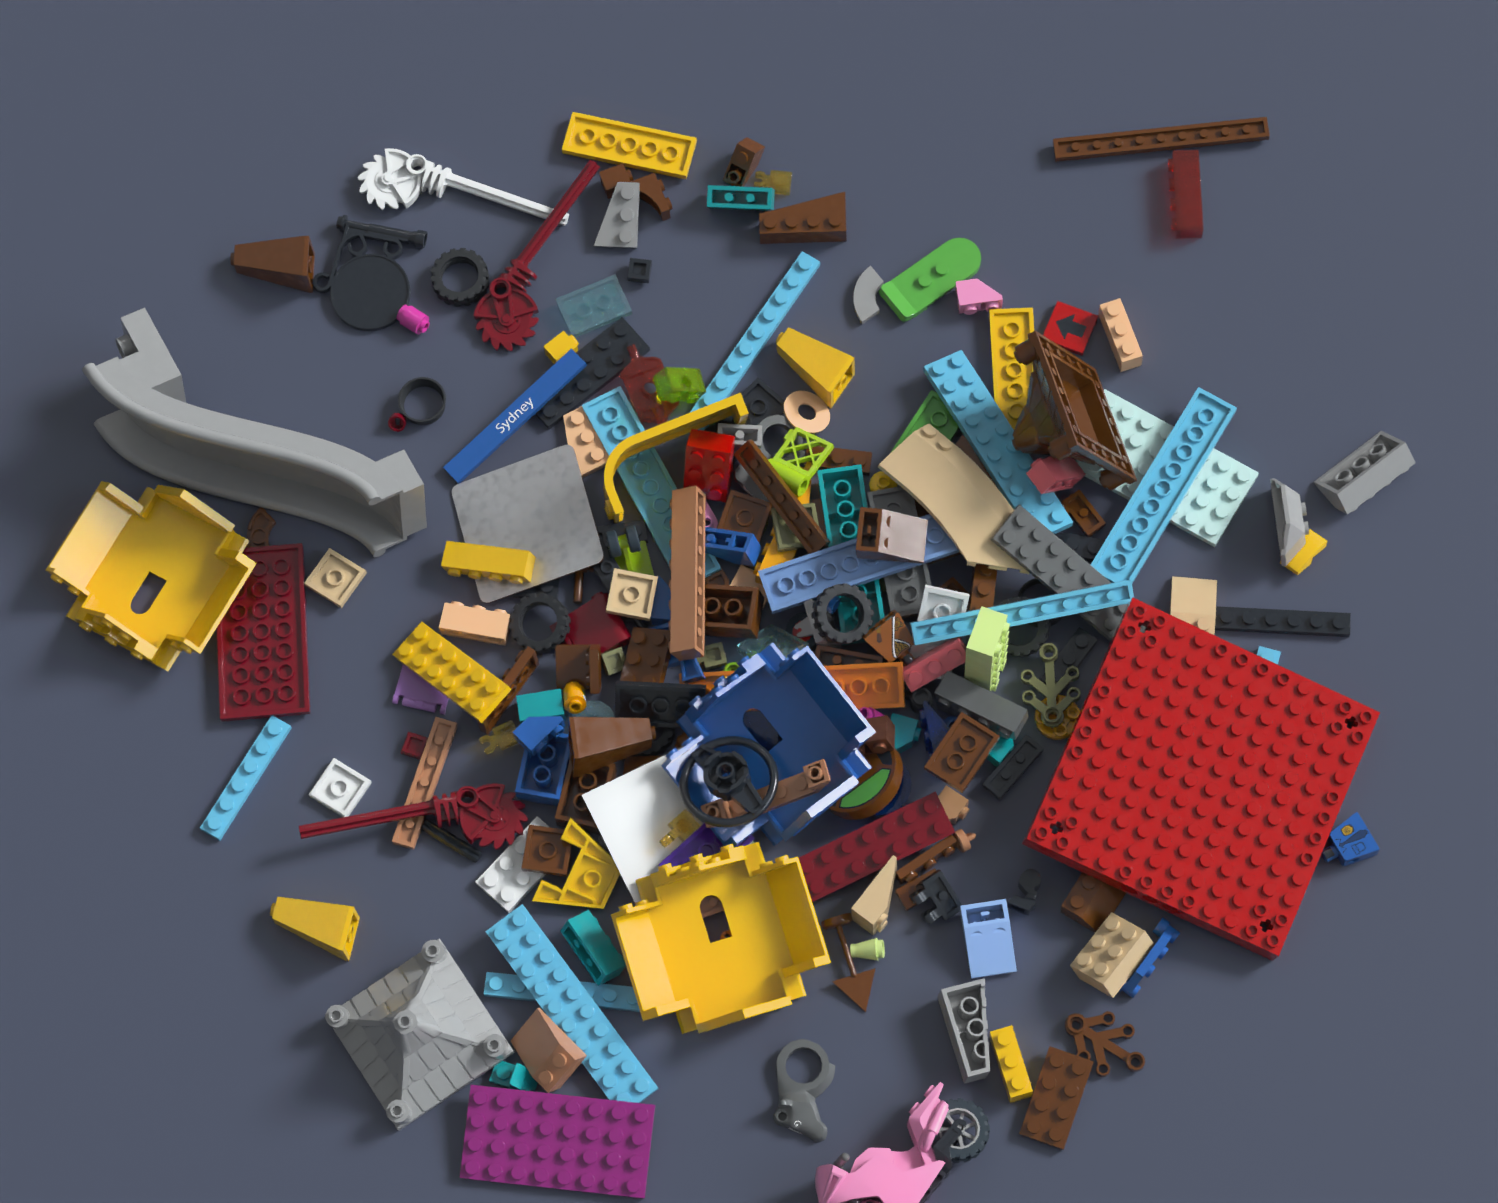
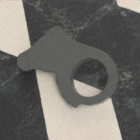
[733,415,806,508]

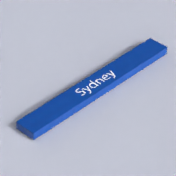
[443,348,587,484]

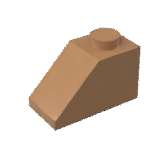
[938,785,970,825]

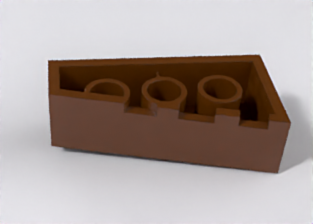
[759,191,847,244]

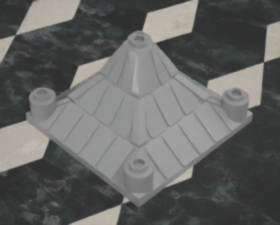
[325,938,515,1131]

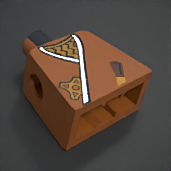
[862,610,914,666]

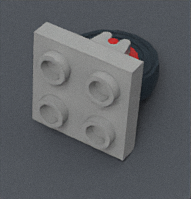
[785,599,842,651]

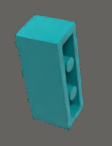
[707,185,775,211]
[560,910,626,986]

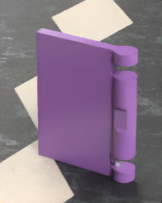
[392,664,449,715]

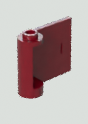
[549,592,631,654]

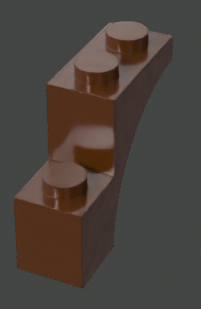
[599,163,673,221]

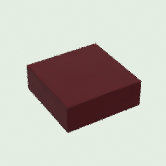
[401,732,428,760]

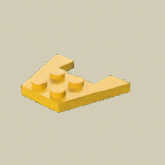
[532,818,620,909]

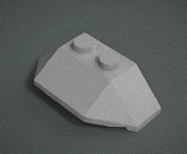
[1270,478,1309,566]

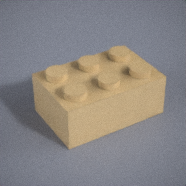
[1070,912,1155,998]

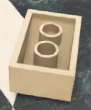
[1169,576,1217,635]
[851,855,897,936]

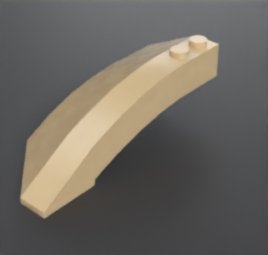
[878,424,1030,574]

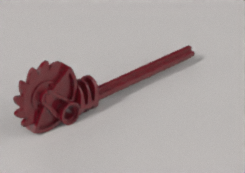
[474,160,600,351]
[299,783,528,850]

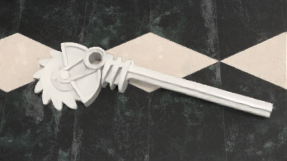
[358,148,569,226]

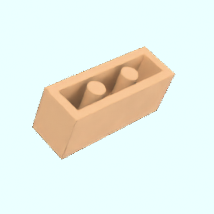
[1098,298,1143,372]
[439,601,511,646]

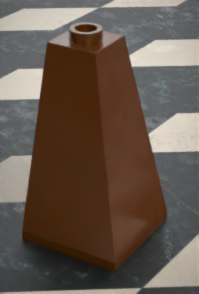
[230,236,315,293]
[568,717,656,777]

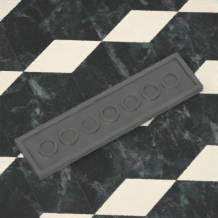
[991,505,1145,642]

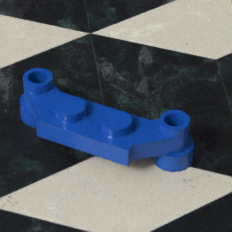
[1119,918,1180,998]

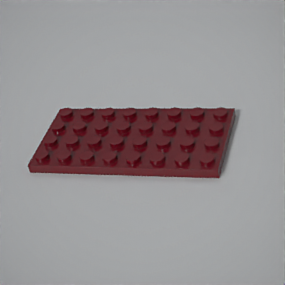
[217,543,311,722]

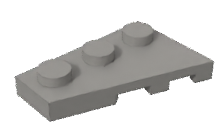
[594,182,640,248]

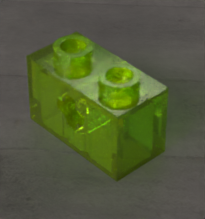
[653,367,706,404]

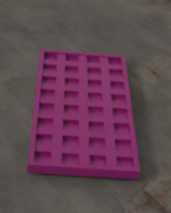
[460,1085,655,1198]

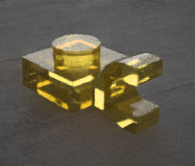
[659,809,700,848]

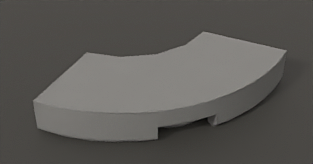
[853,265,884,324]

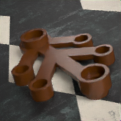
[1065,1011,1145,1077]

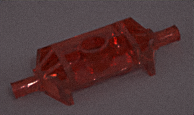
[619,344,680,425]

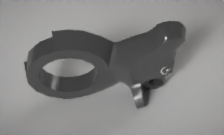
[773,1039,835,1143]

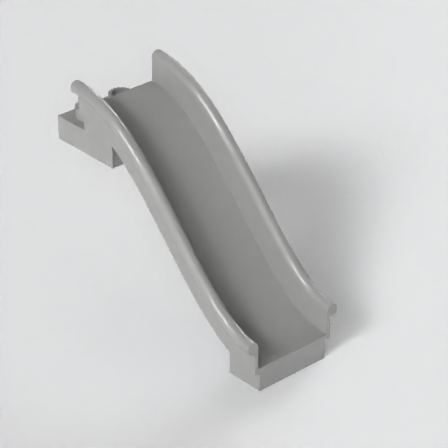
[82,308,427,557]

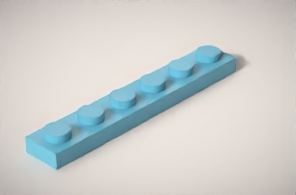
[200,716,292,841]

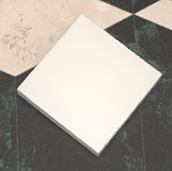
[308,758,372,817]

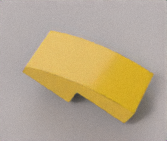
[1280,529,1327,575]

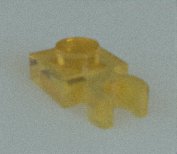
[754,170,792,195]
[479,720,518,754]

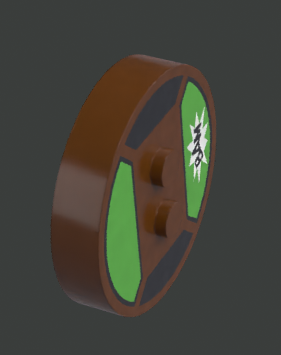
[828,748,903,820]

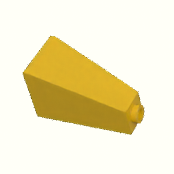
[776,327,855,408]
[270,897,360,961]

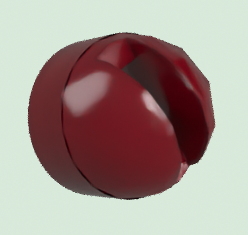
[388,413,406,432]

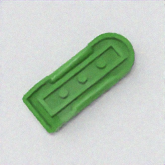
[878,238,981,322]

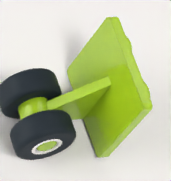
[605,525,654,576]

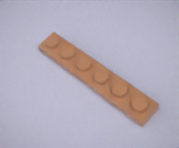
[392,717,458,850]

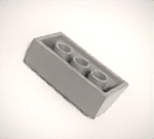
[1314,431,1415,515]

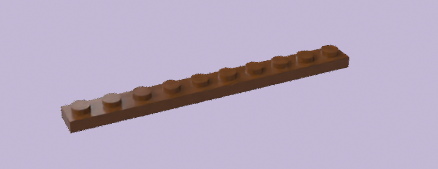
[1053,117,1270,162]

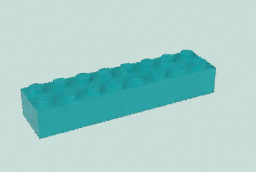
[817,464,884,646]

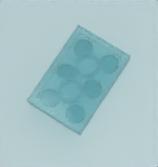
[555,275,632,338]
[736,624,810,658]

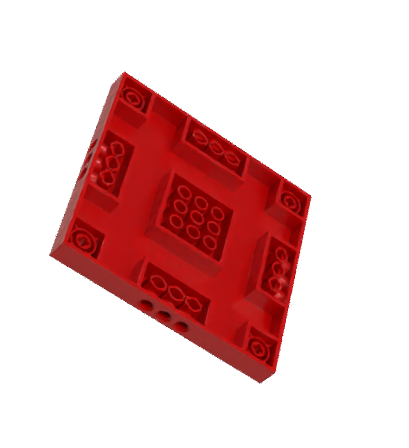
[1022,598,1380,961]

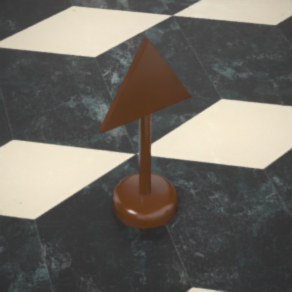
[821,913,876,1012]

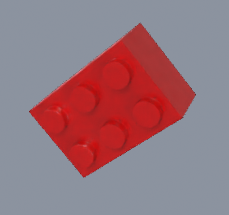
[683,429,735,502]

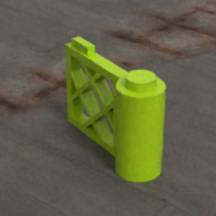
[768,427,834,496]

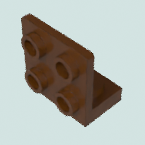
[555,644,602,694]

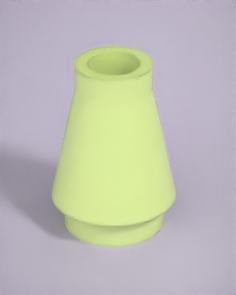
[850,938,885,961]

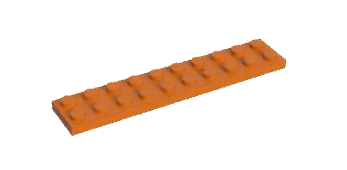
[679,662,905,715]

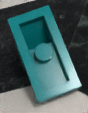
[489,1061,538,1092]

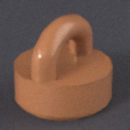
[952,829,976,853]

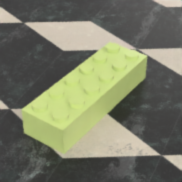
[964,606,1010,692]

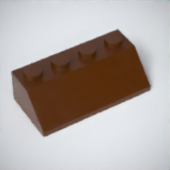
[1060,872,1126,933]

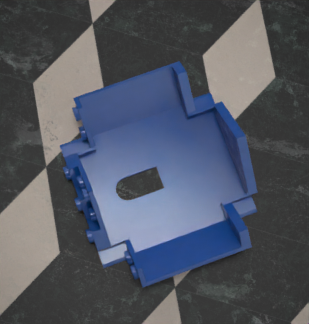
[661,643,876,847]

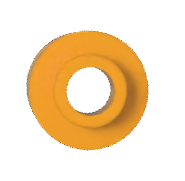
[563,682,586,714]

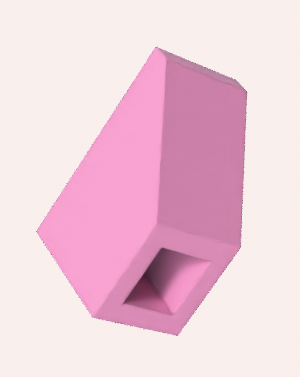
[955,279,1003,315]

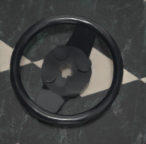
[679,736,779,828]

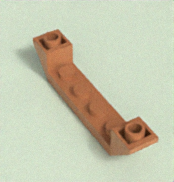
[701,759,831,828]

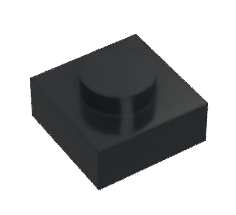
[627,258,652,283]

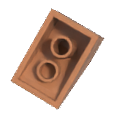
[511,1008,587,1093]

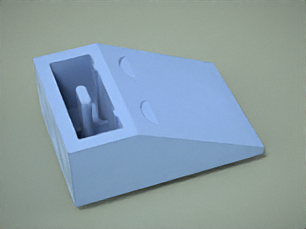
[960,899,1017,979]

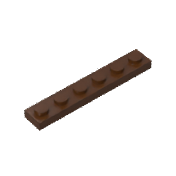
[734,440,830,554]

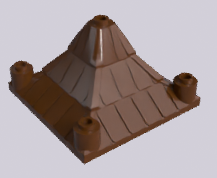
[1012,331,1137,490]

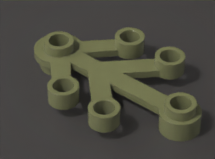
[1021,643,1081,728]

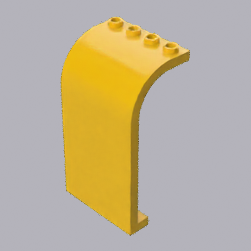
[603,393,749,524]

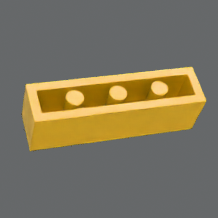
[441,541,536,584]

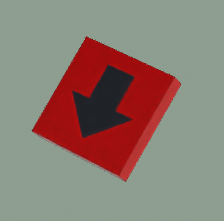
[1043,301,1098,356]

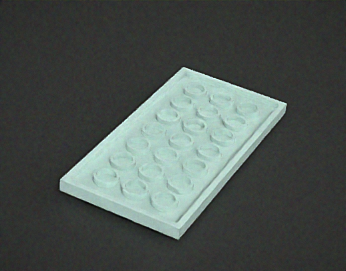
[1075,389,1259,547]

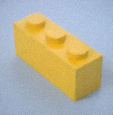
[989,1025,1033,1103]

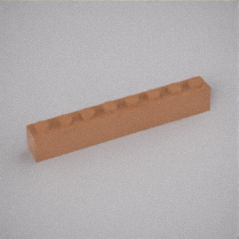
[668,486,706,661]

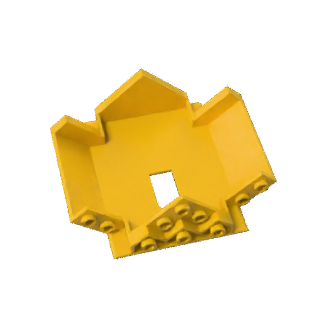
[45,481,256,672]
[611,842,831,1034]

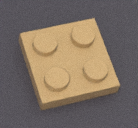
[304,548,367,608]
[606,568,658,621]

